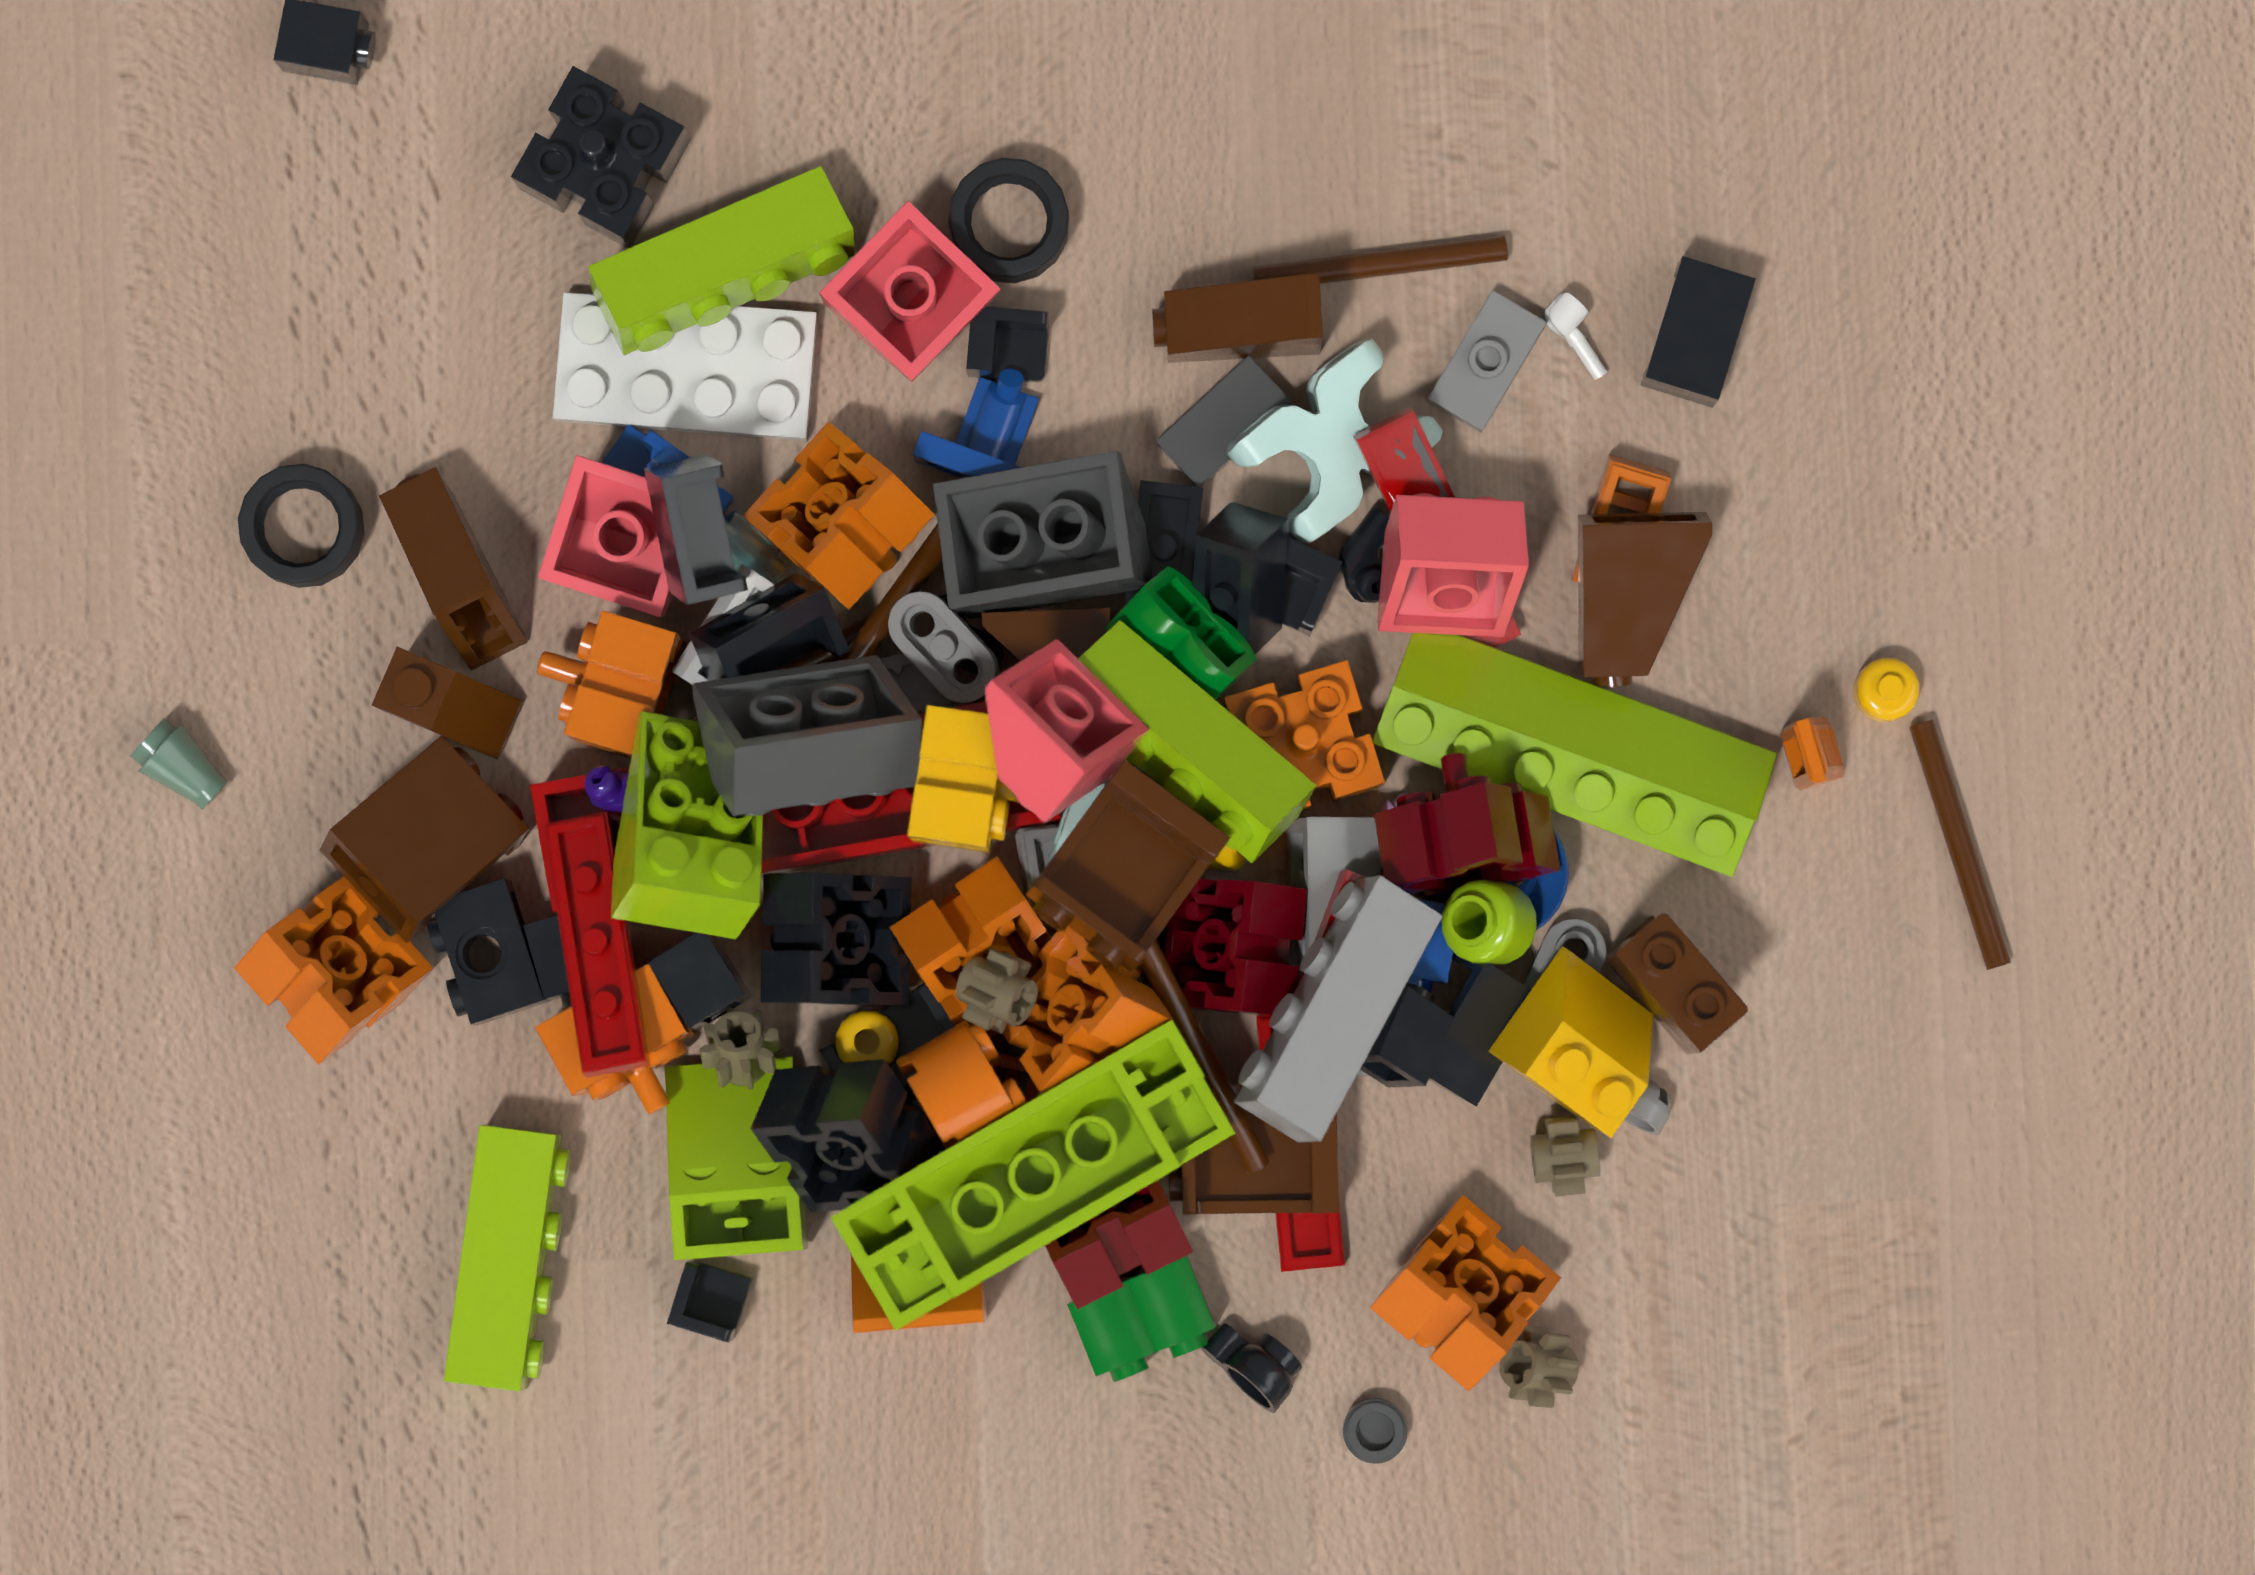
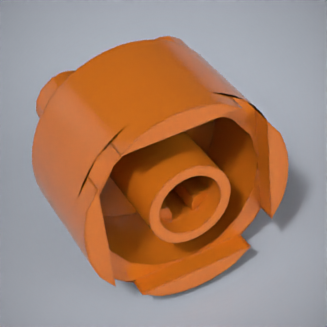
[895,1021,1027,1150]

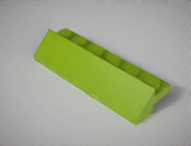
[1372,633,1777,877]
[830,1019,1235,1331]

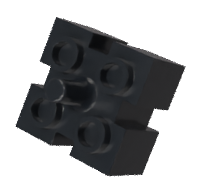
[511,66,691,249]
[760,872,912,1006]
[750,1059,943,1212]

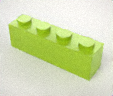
[588,166,855,356]
[1078,620,1317,863]
[444,1125,571,1392]

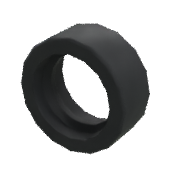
[948,157,1069,284]
[238,464,365,588]

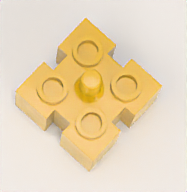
[908,705,1019,853]

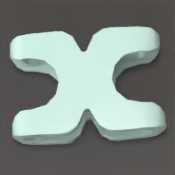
[1226,338,1443,543]

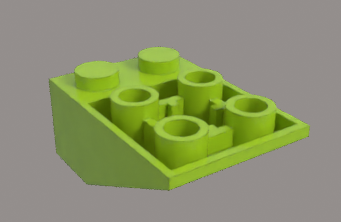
[611,711,763,939]
[665,1056,808,1260]

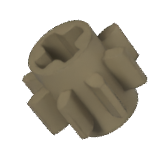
[956,949,1038,1034]
[699,1007,781,1089]
[1530,1115,1600,1197]
[1499,1326,1579,1408]

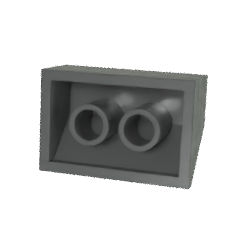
[933,450,1153,619]
[693,655,922,816]

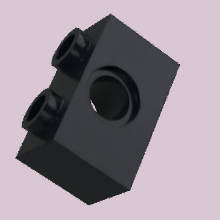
[427,878,551,1025]

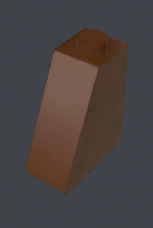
[1152,273,1323,363]
[379,467,528,671]
[1578,512,1712,687]

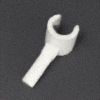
[1544,293,1607,381]

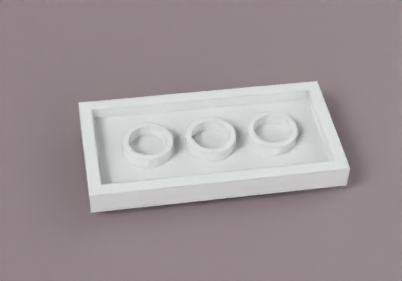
[553,292,818,441]

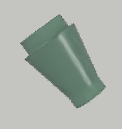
[130,718,228,810]

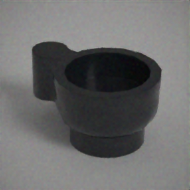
[1201,1323,1302,1413]

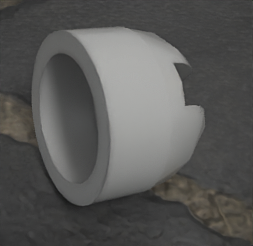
[1625,1080,1671,1135]

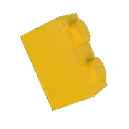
[1488,946,1653,1138]

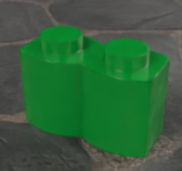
[1105,566,1257,701]
[1067,1255,1216,1382]

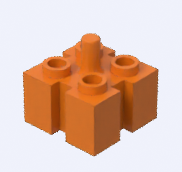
[743,422,935,610]
[537,610,687,759]
[1223,660,1385,812]
[890,856,1052,1038]
[234,876,433,1065]
[1003,926,1174,1093]
[535,964,697,1114]
[1369,1194,1561,1392]

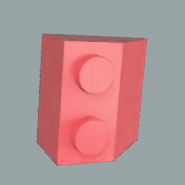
[819,201,1001,382]
[538,455,673,617]
[1377,493,1529,637]
[985,639,1149,823]

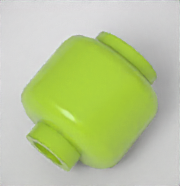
[1441,880,1537,965]

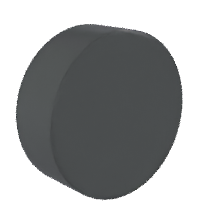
[1342,1398,1407,1464]

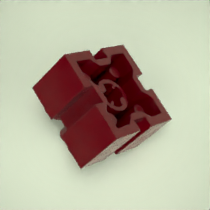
[1374,752,1561,901]
[1149,878,1307,1016]
[1045,1180,1193,1310]

